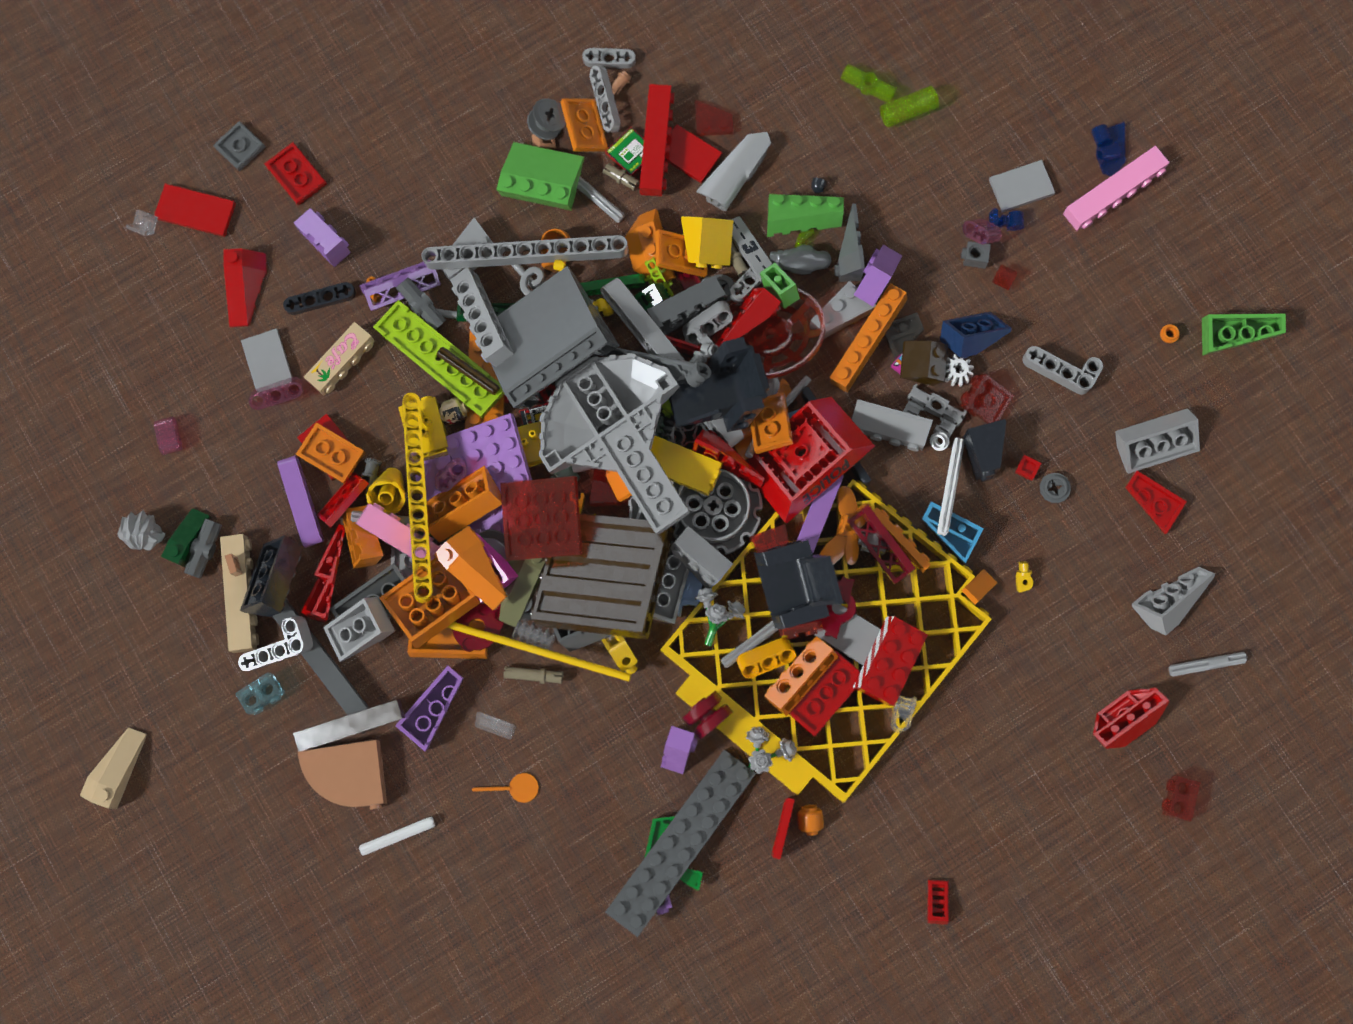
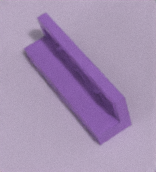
[360,259,441,311]

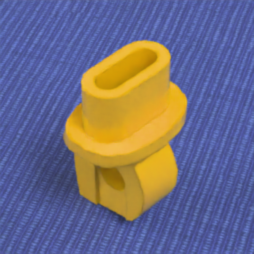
[1016,561,1033,592]

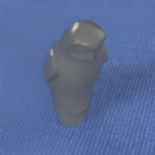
[769,245,832,275]

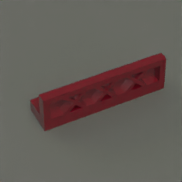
[847,505,916,585]

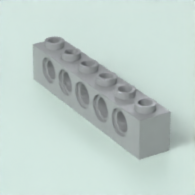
[450,268,514,367]

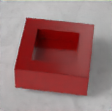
[1015,455,1041,481]

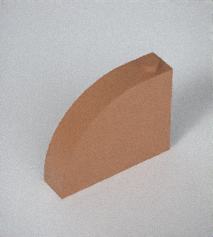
[298,740,387,810]

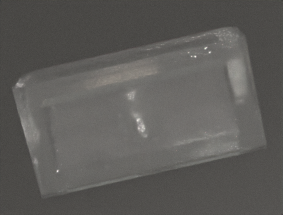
[475,712,516,740]

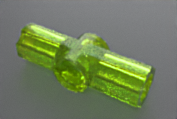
[841,64,897,104]

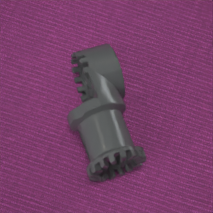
[361,458,382,496]

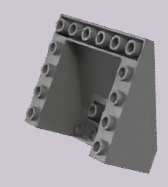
[491,266,620,410]

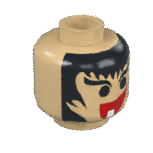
[439,398,469,425]

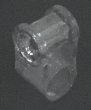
[891,695,917,733]

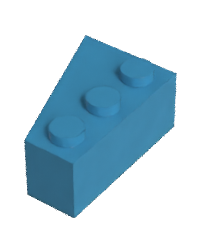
[921,502,984,563]

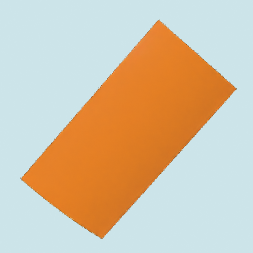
[407,619,488,659]

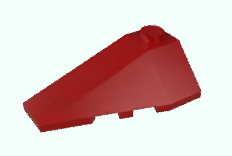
[223,248,267,328]
[715,288,781,347]

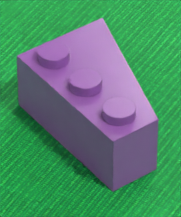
[294,209,350,267]
[854,245,902,306]
[661,726,698,774]

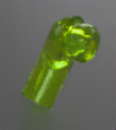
[794,228,814,248]

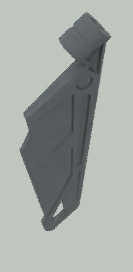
[591,348,711,387]

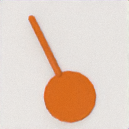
[472,773,539,803]

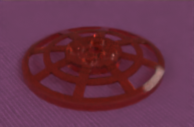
[713,286,826,379]

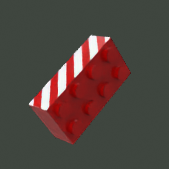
[853,616,928,706]

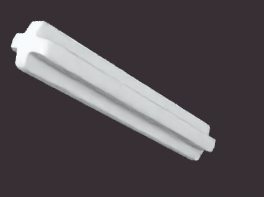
[359,817,435,855]

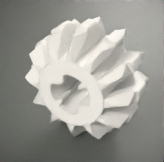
[945,354,974,387]

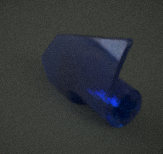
[1091,122,1125,177]

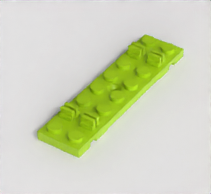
[373,300,505,419]

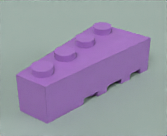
[395,665,464,751]

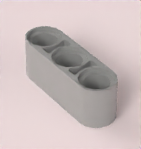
[682,301,733,345]

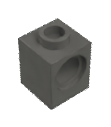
[961,241,991,269]

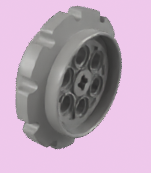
[671,469,762,555]

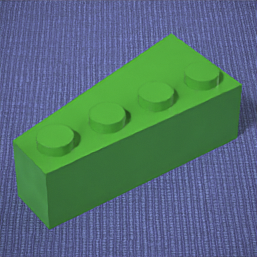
[767,194,844,237]

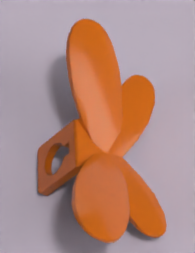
[819,486,871,565]

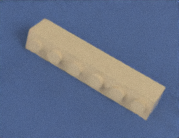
[220,534,259,653]

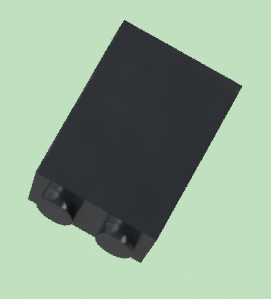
[962,419,1006,482]

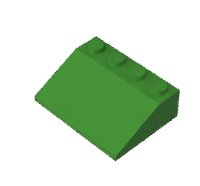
[496,142,584,211]

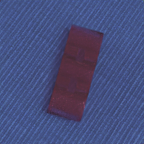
[249,377,304,410]

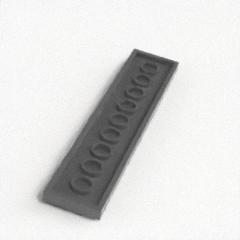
[605,750,756,938]

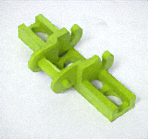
[644,257,674,297]

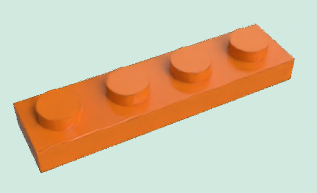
[873,507,931,573]

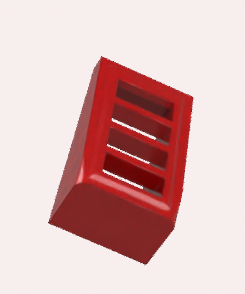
[927,880,949,924]

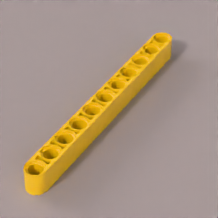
[402,393,432,603]

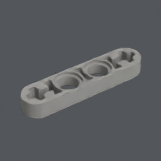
[590,65,621,132]

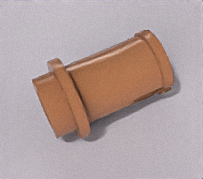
[611,71,631,95]

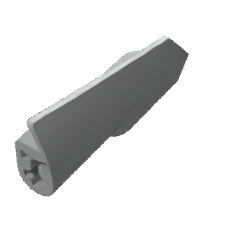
[697,132,771,211]

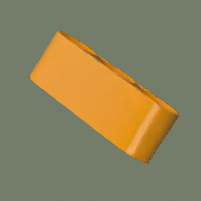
[737,638,796,678]

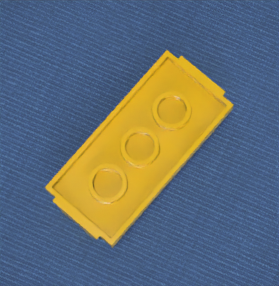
[651,436,722,496]

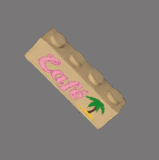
[304,322,375,396]

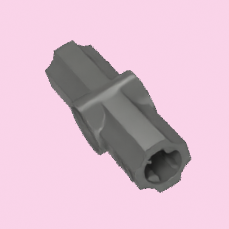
[396,277,446,330]
[184,519,222,579]

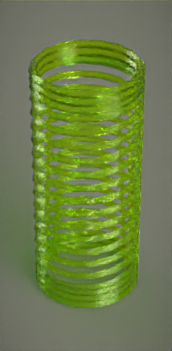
[880,85,939,128]

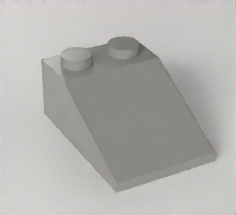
[323,597,395,662]

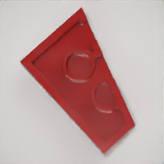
[1125,471,1187,534]

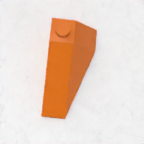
[434,526,507,610]

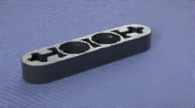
[283,282,356,315]

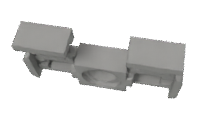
[903,384,967,438]

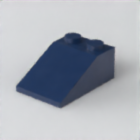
[940,312,1012,358]

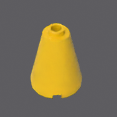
[366,468,406,515]

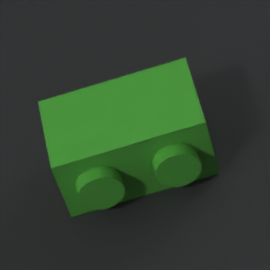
[760,263,800,309]

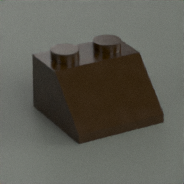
[900,341,948,386]

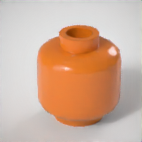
[797,805,824,836]

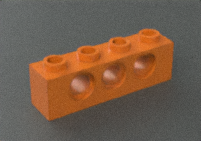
[764,636,838,716]

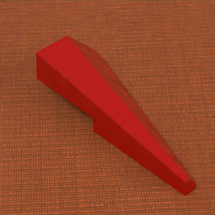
[301,524,345,623]

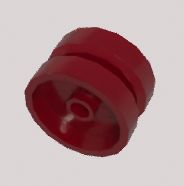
[682,690,733,740]

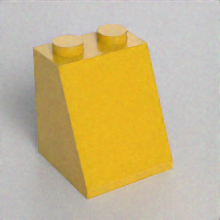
[681,216,733,269]

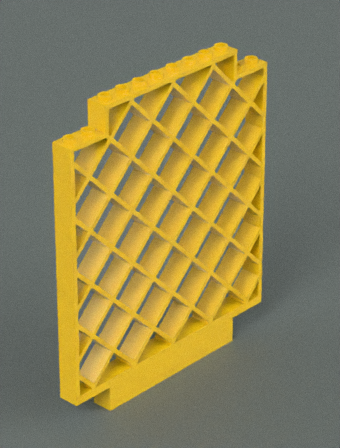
[660,479,991,803]

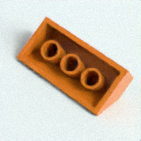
[423,466,503,543]

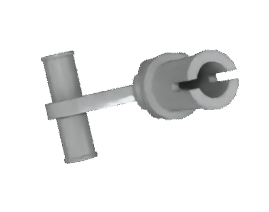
[689,326,719,363]

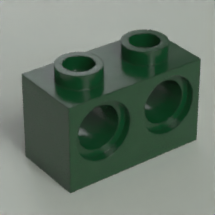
[634,282,670,313]

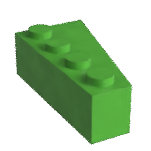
[1202,314,1286,356]

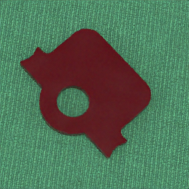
[806,576,856,639]

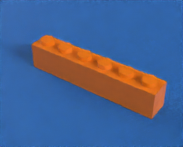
[830,283,907,393]

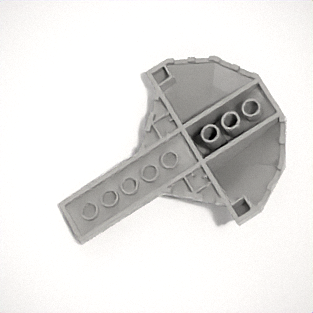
[539,353,690,535]

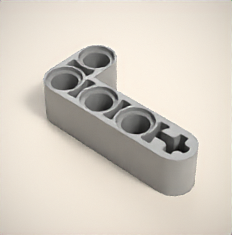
[1023,346,1103,395]
[238,616,313,671]

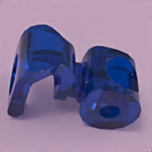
[989,208,1024,231]

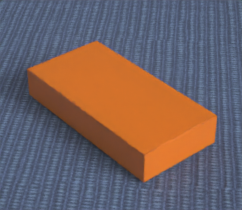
[961,569,997,604]

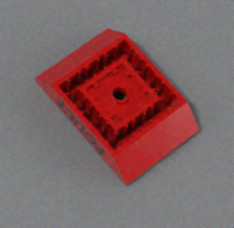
[748,397,875,524]

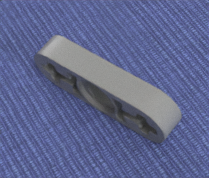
[583,48,635,68]
[730,267,762,303]

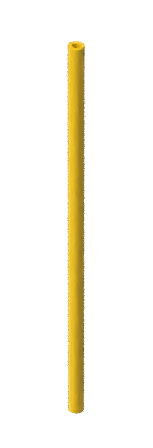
[446,622,631,682]

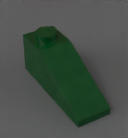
[161,508,210,567]

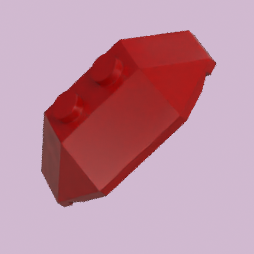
[1093,688,1169,749]

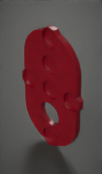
[452,600,504,652]

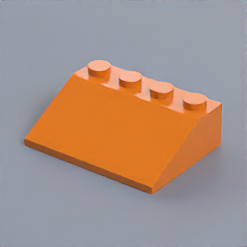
[379,558,480,649]

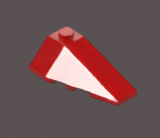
[692,429,765,488]

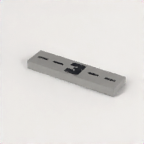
[732,216,772,282]

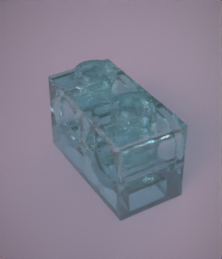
[235,672,285,715]

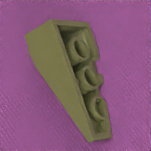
[499,545,549,628]

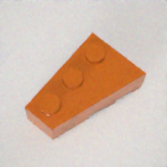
[342,505,384,569]

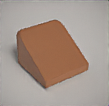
[532,134,556,150]

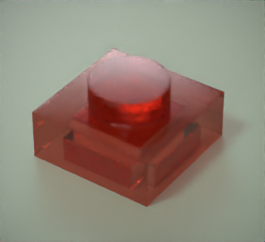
[992,264,1018,290]

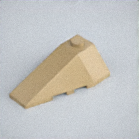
[80,728,147,809]

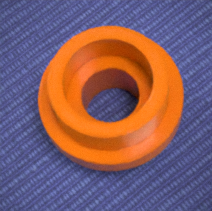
[1160,324,1180,343]

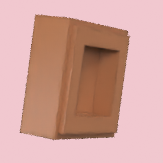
[225,554,242,577]

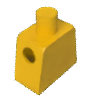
[601,635,638,674]

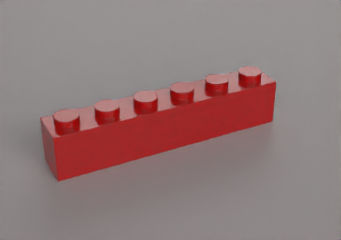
[639,84,675,197]

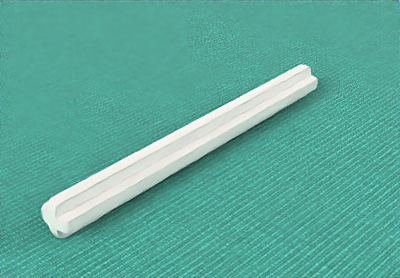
[937,437,965,536]

